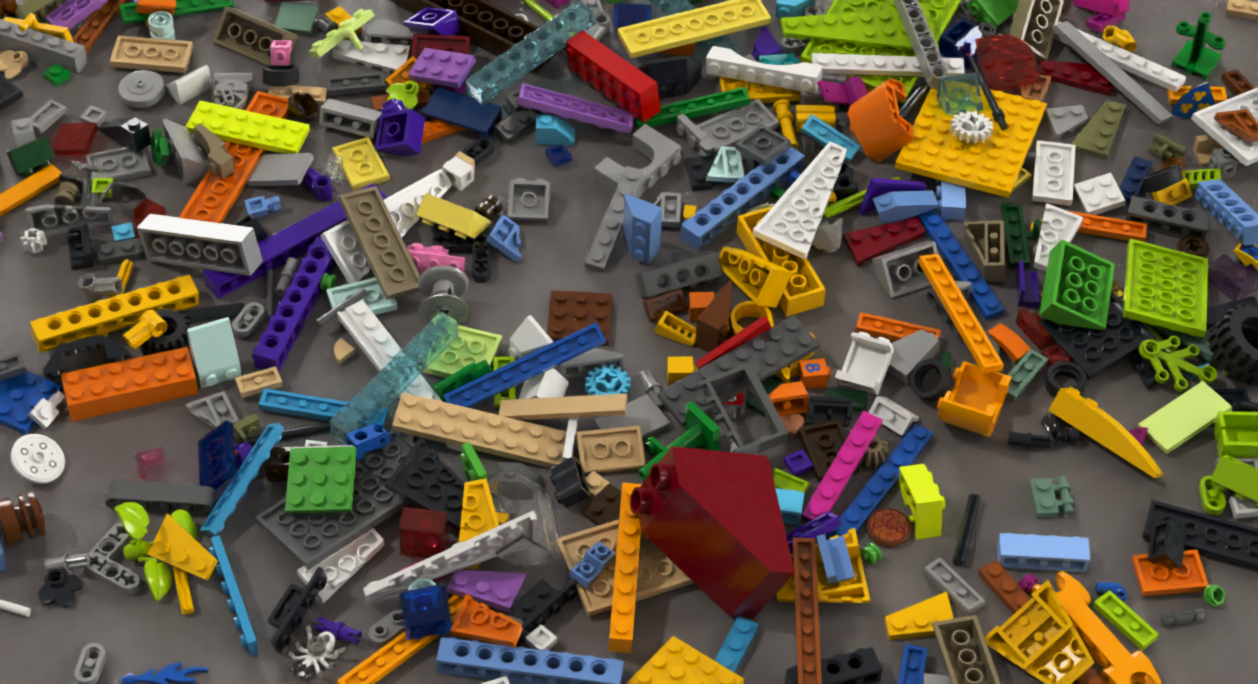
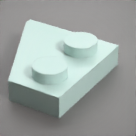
[706,146,744,183]

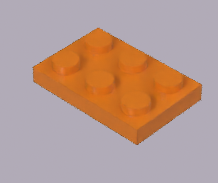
[1131,550,1209,597]

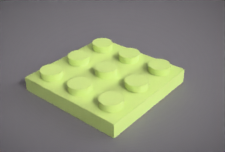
[422,321,502,378]

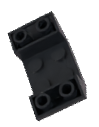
[43,334,129,377]

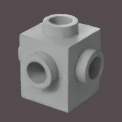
[1209,148,1239,178]

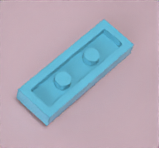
[800,114,860,163]

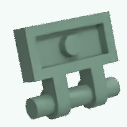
[1029,476,1074,519]

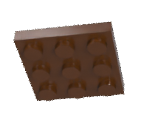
[547,290,612,346]

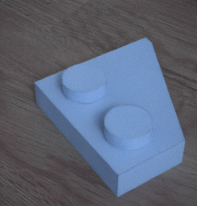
[486,215,522,263]

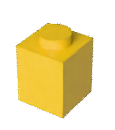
[667,357,697,386]

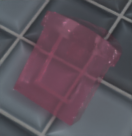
[135,447,165,479]

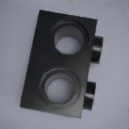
[833,160,858,202]

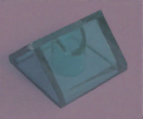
[936,72,983,116]

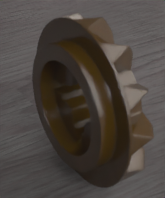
[1177,236,1210,258]

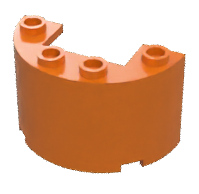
[847,79,914,163]

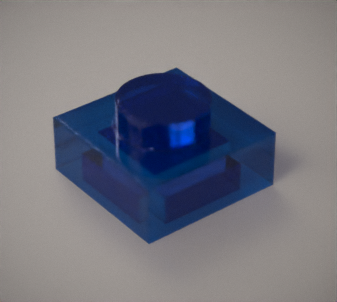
[545,143,572,167]

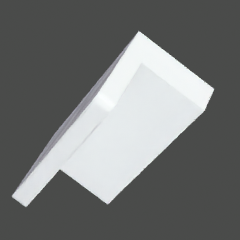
[868,396,920,436]

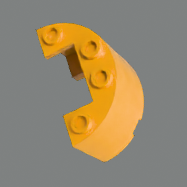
[937,361,1012,437]

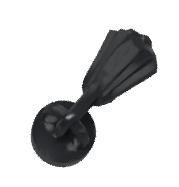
[1041,414,1080,445]

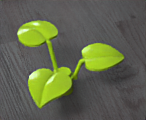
[114,502,198,602]

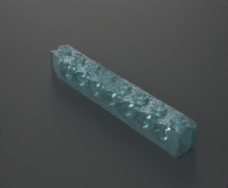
[465,0,595,106]
[330,311,458,445]

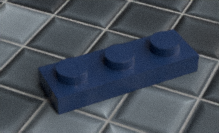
[1119,156,1153,204]

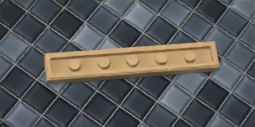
[499,394,628,420]

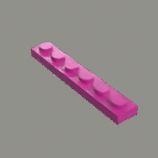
[802,410,883,521]

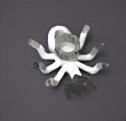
[284,624,346,682]

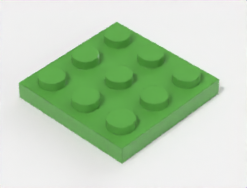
[285,446,357,514]

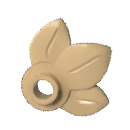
[0,50,29,80]

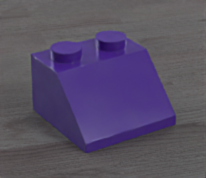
[404,7,460,36]
[375,109,425,156]

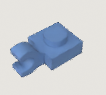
[244,196,282,218]

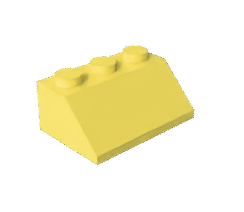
[416,193,492,239]

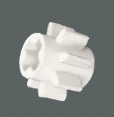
[20,228,47,253]

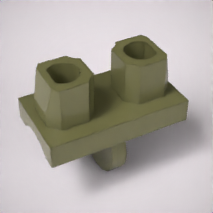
[1148,133,1187,166]

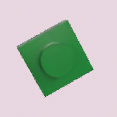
[43,63,71,87]

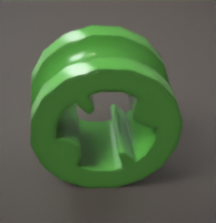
[320,273,337,291]
[860,543,882,565]

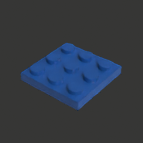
[0,370,63,435]

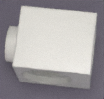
[443,156,474,191]

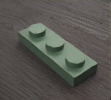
[1006,349,1048,402]

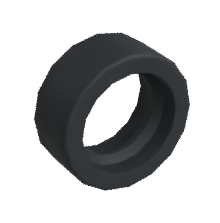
[262,64,299,86]
[1143,164,1183,193]
[910,359,953,401]
[1045,361,1087,398]

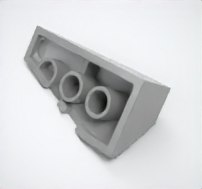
[26,204,113,237]

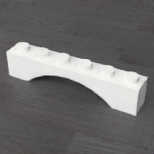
[706,46,823,94]

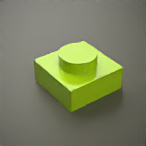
[91,178,114,198]

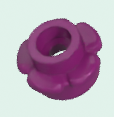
[1018,573,1039,594]

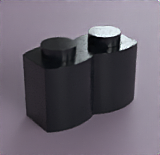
[550,456,590,508]

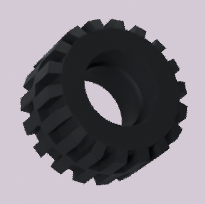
[140,308,190,356]

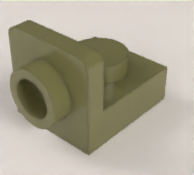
[231,413,261,445]

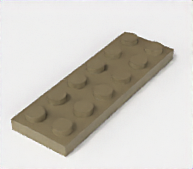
[338,186,420,300]

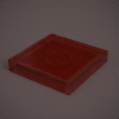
[51,122,99,156]

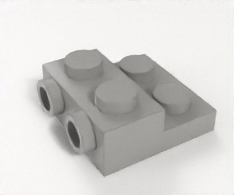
[508,178,550,221]

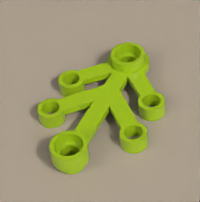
[1139,336,1217,392]

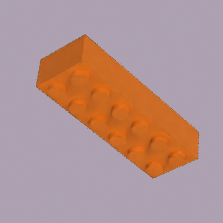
[61,347,198,422]

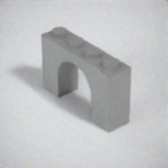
[594,124,681,198]

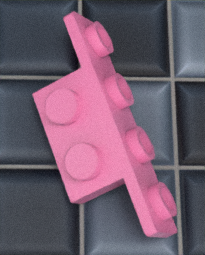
[407,243,465,273]

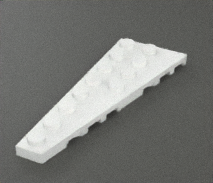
[752,142,847,259]
[320,168,452,284]
[363,511,537,603]

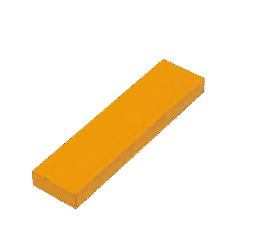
[0,164,62,217]

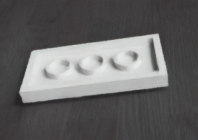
[1032,140,1076,206]

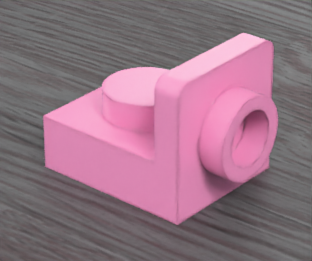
[270,40,292,66]

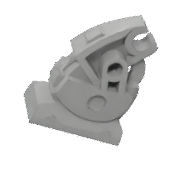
[214,73,254,110]

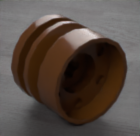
[0,491,46,547]

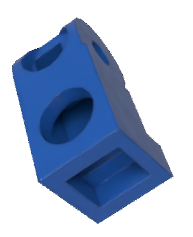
[346,423,391,461]

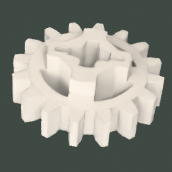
[950,111,993,144]

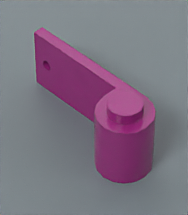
[817,75,868,106]

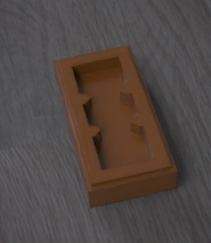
[643,289,687,320]

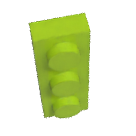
[1093,590,1159,651]

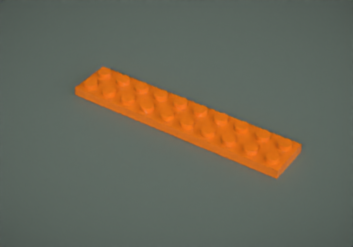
[179,91,289,224]

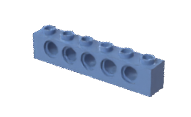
[1195,179,1258,246]

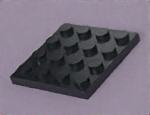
[1037,291,1156,380]

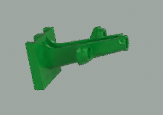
[1171,12,1226,81]
[638,401,720,481]

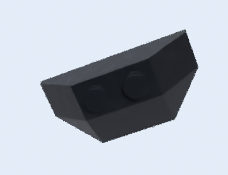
[637,56,702,98]

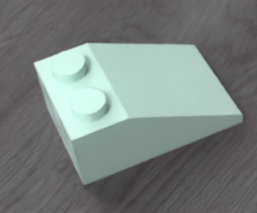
[187,317,242,388]

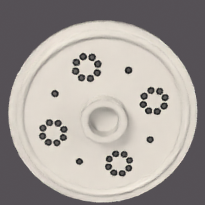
[11,434,65,484]

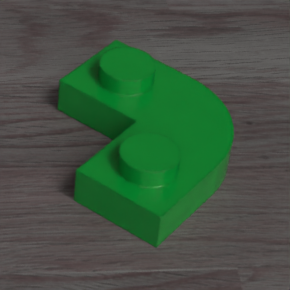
[151,129,172,167]

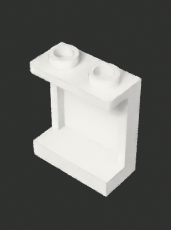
[835,332,894,395]

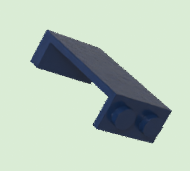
[421,87,502,138]

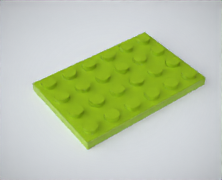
[1123,239,1208,338]

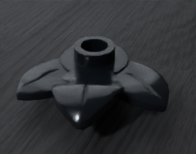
[38,569,83,607]

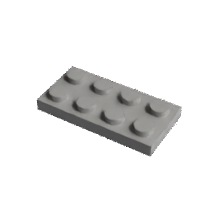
[696,99,780,155]

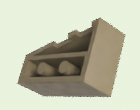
[963,220,1005,282]

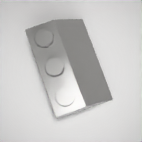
[162,119,209,186]
[872,241,938,298]

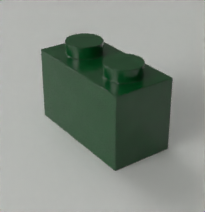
[6,136,56,176]

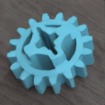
[585,364,631,395]

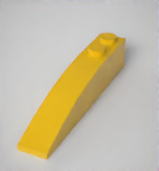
[1048,387,1163,478]

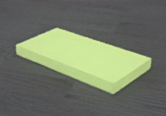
[1138,381,1232,454]

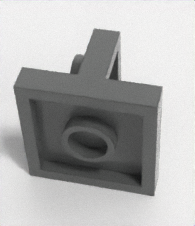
[735,124,791,172]

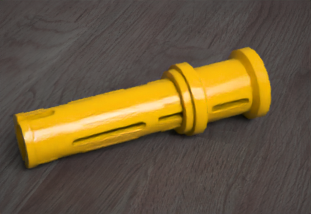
[773,99,799,149]

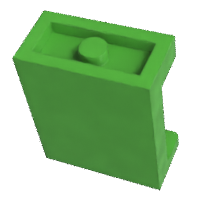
[966,0,1019,27]

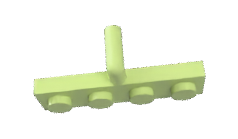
[308,9,375,58]

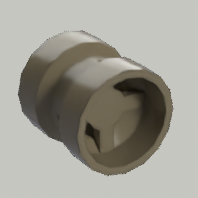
[54,181,79,206]

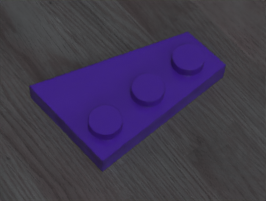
[859,178,926,215]

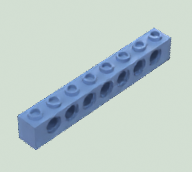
[680,146,805,251]
[436,637,624,684]

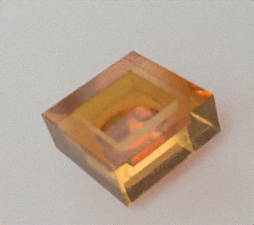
[1159,157,1186,171]

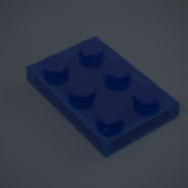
[198,420,236,490]

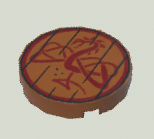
[867,508,911,547]

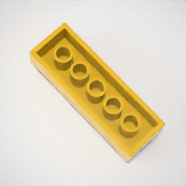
[737,206,826,317]

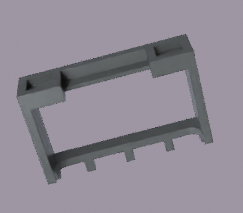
[696,363,788,455]

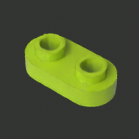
[1199,475,1226,515]

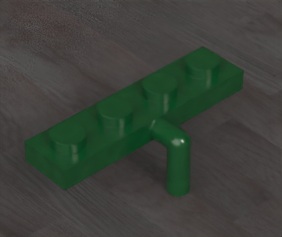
[1001,204,1042,268]

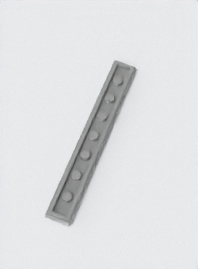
[1053,21,1173,125]

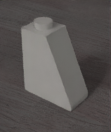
[887,329,940,385]

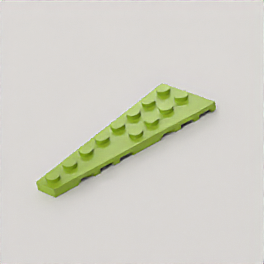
[780,6,939,51]

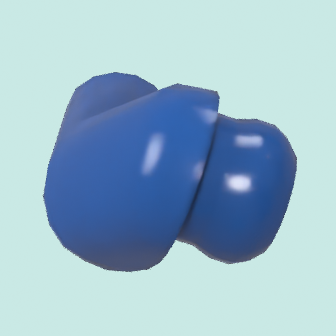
[1095,582,1128,602]

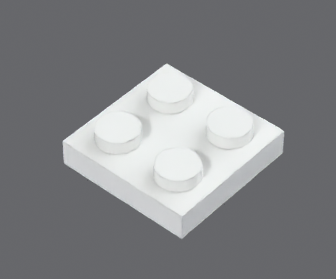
[1074,173,1126,215]

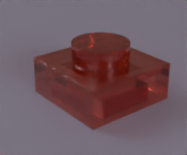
[1041,344,1070,367]

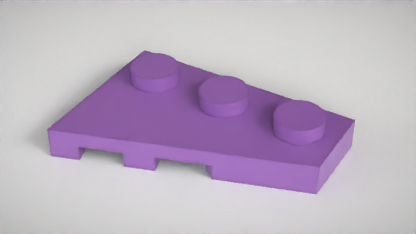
[447,570,527,613]

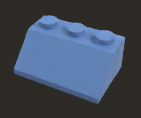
[623,193,662,265]

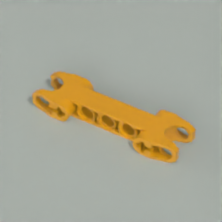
[1031,571,1162,684]

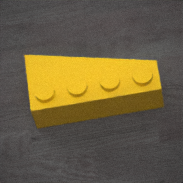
[718,246,793,308]

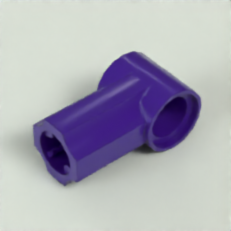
[301,167,333,202]

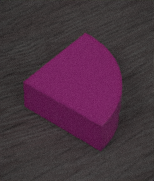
[1129,427,1148,446]

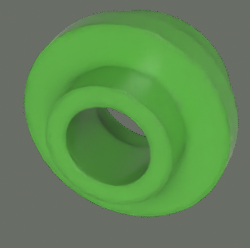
[1204,584,1225,607]

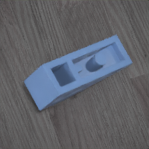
[873,191,939,225]

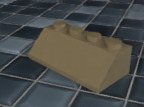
[1005,0,1064,61]
[213,6,298,65]
[932,615,1000,684]

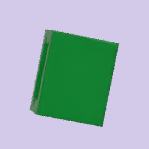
[770,186,786,201]

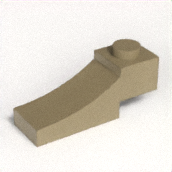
[194,123,234,179]

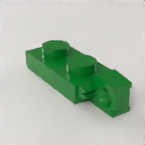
[433,359,492,403]

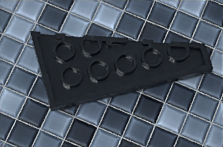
[385,437,502,532]

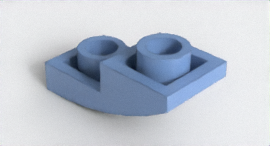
[569,541,616,588]

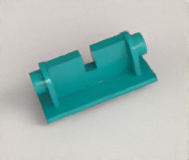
[759,53,799,65]

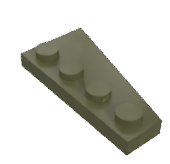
[1071,100,1126,160]

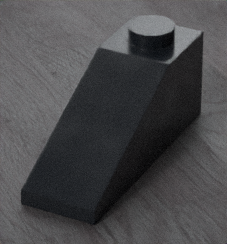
[99,117,152,153]

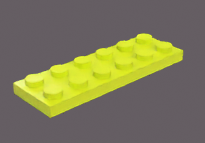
[185,101,310,154]

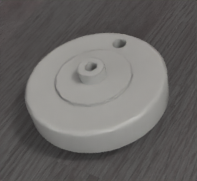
[118,70,165,108]

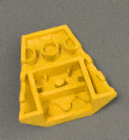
[776,528,871,603]
[984,580,1094,684]

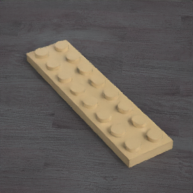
[391,392,567,468]

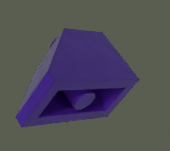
[752,26,783,63]

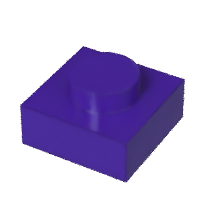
[783,450,813,477]

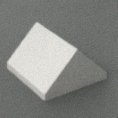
[165,65,212,105]
[518,368,569,399]

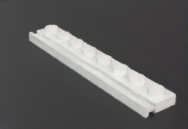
[337,300,441,401]

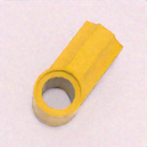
[1102,25,1137,53]
[122,310,167,350]

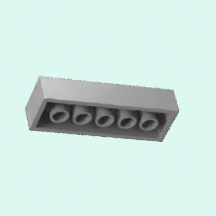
[137,214,263,276]

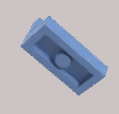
[816,534,855,585]

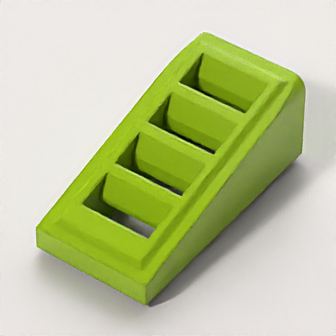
[1181,169,1221,190]

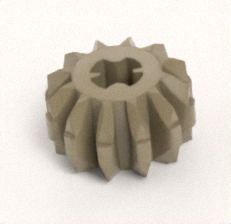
[859,435,889,469]

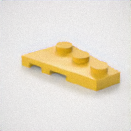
[459,479,499,542]
[884,591,954,640]

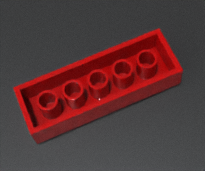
[565,30,661,122]

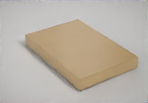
[576,425,646,475]

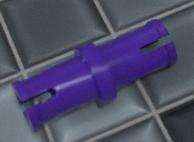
[315,617,363,645]

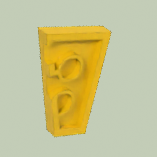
[148,514,218,581]

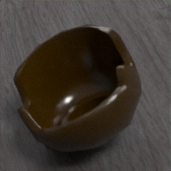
[288,92,318,121]

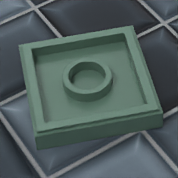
[275,2,319,36]

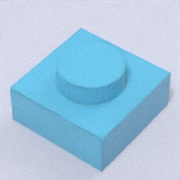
[111,222,135,242]

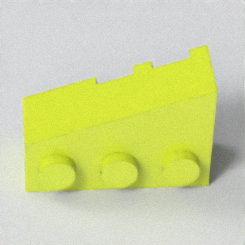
[899,464,945,540]

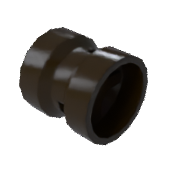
[475,195,502,220]

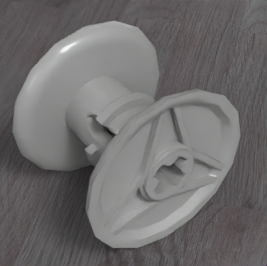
[418,266,469,329]

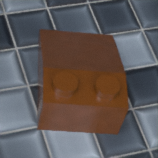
[695,280,733,353]

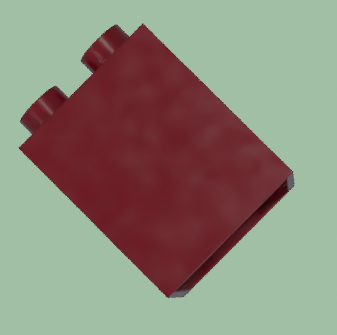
[630,446,795,618]

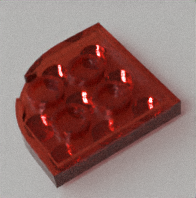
[975,34,1040,91]

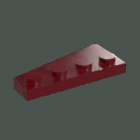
[1037,60,1114,96]
[843,217,925,267]

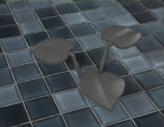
[59,161,147,207]

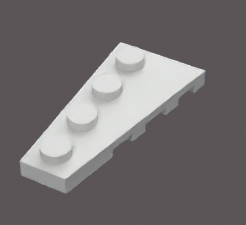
[332,40,410,73]
[1033,203,1083,272]
[297,528,385,604]

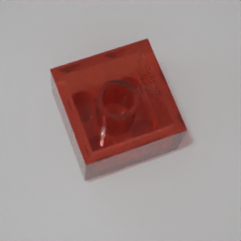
[399,507,449,558]

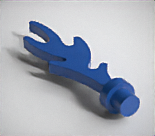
[121,662,208,684]

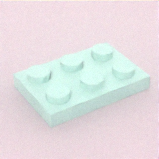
[326,278,398,324]

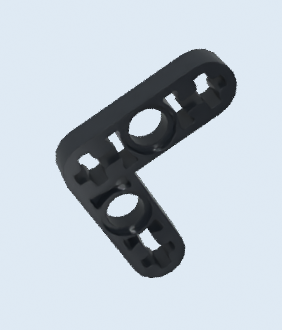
[432,233,491,283]

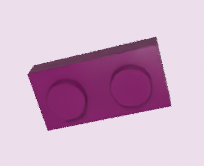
[1086,12,1125,32]

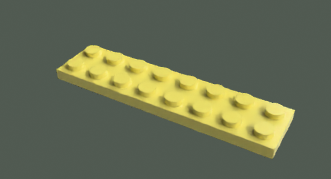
[617,0,771,58]

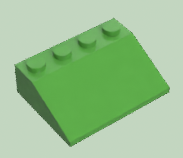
[1039,239,1115,330]

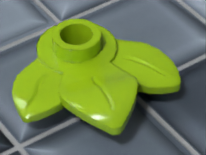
[386,81,420,110]

